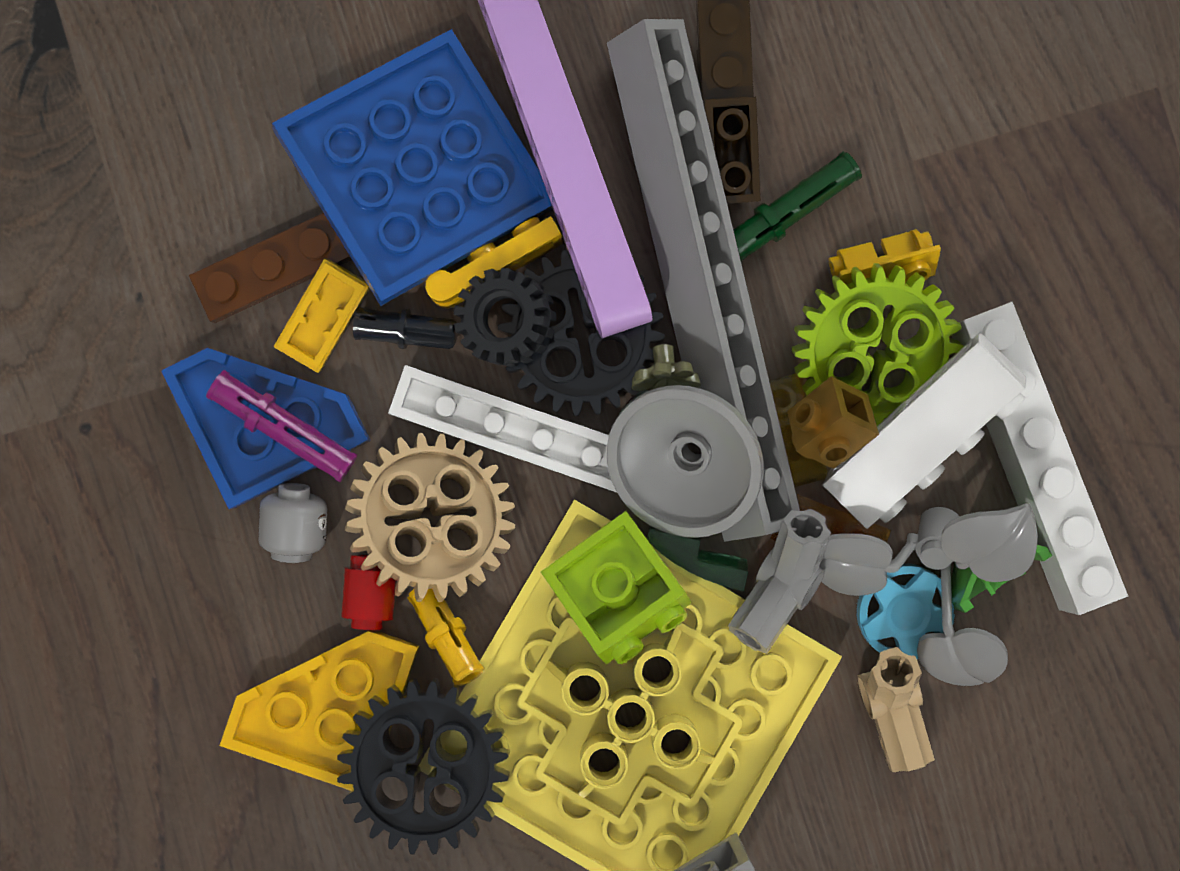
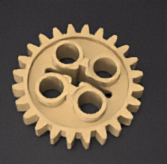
[345,433,515,602]

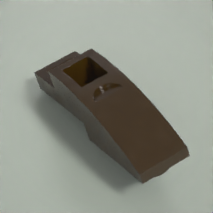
[696,0,761,204]

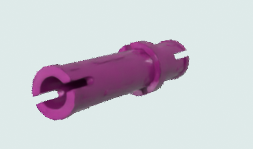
[206,370,358,483]

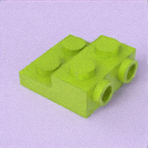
[541,511,692,665]

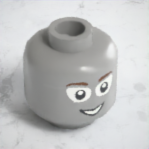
[259,483,327,563]

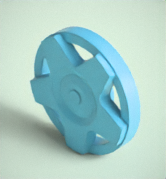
[857,564,955,659]

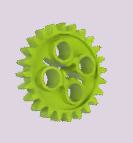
[792,263,964,426]

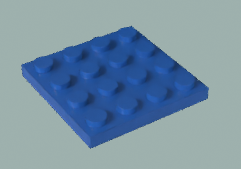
[272,29,553,306]

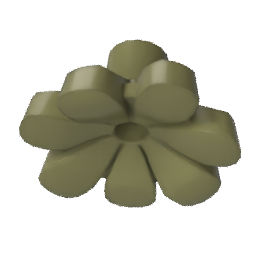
[632,344,701,391]

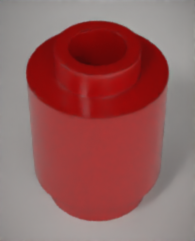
[341,555,396,630]

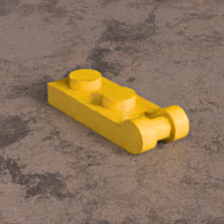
[425,216,563,309]

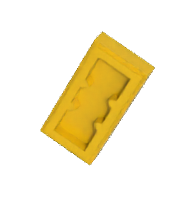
[274,258,369,373]

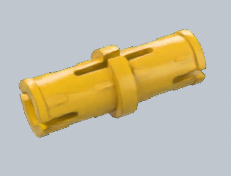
[407,588,485,686]

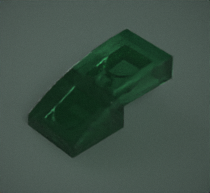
[647,526,748,591]

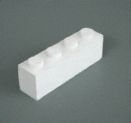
[823,332,1026,529]

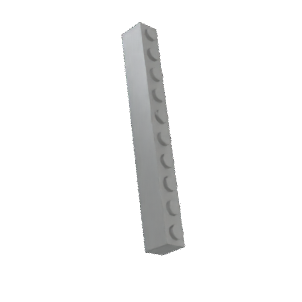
[607,19,800,542]

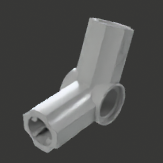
[728,509,831,654]

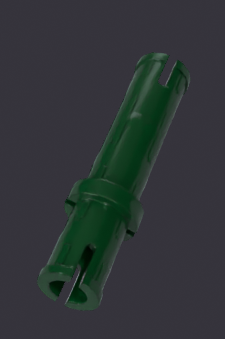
[733,151,862,263]

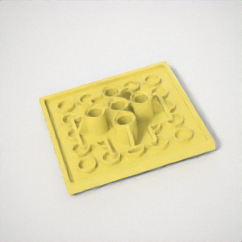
[418,499,842,871]

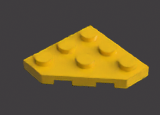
[219,630,420,791]

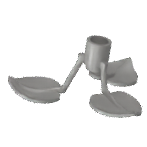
[819,503,1037,686]

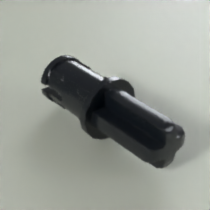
[353,307,457,349]

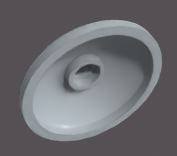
[606,385,764,537]

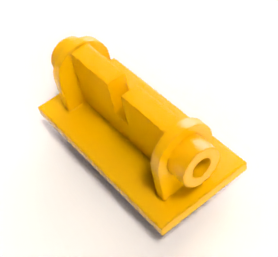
[828,229,941,285]

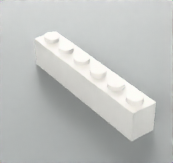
[951,302,1128,615]

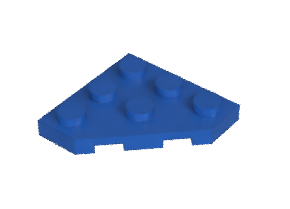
[161,348,371,509]

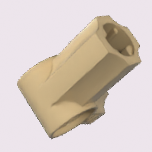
[857,647,935,772]

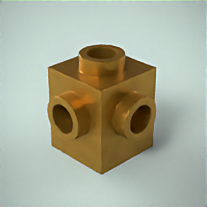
[787,376,879,469]

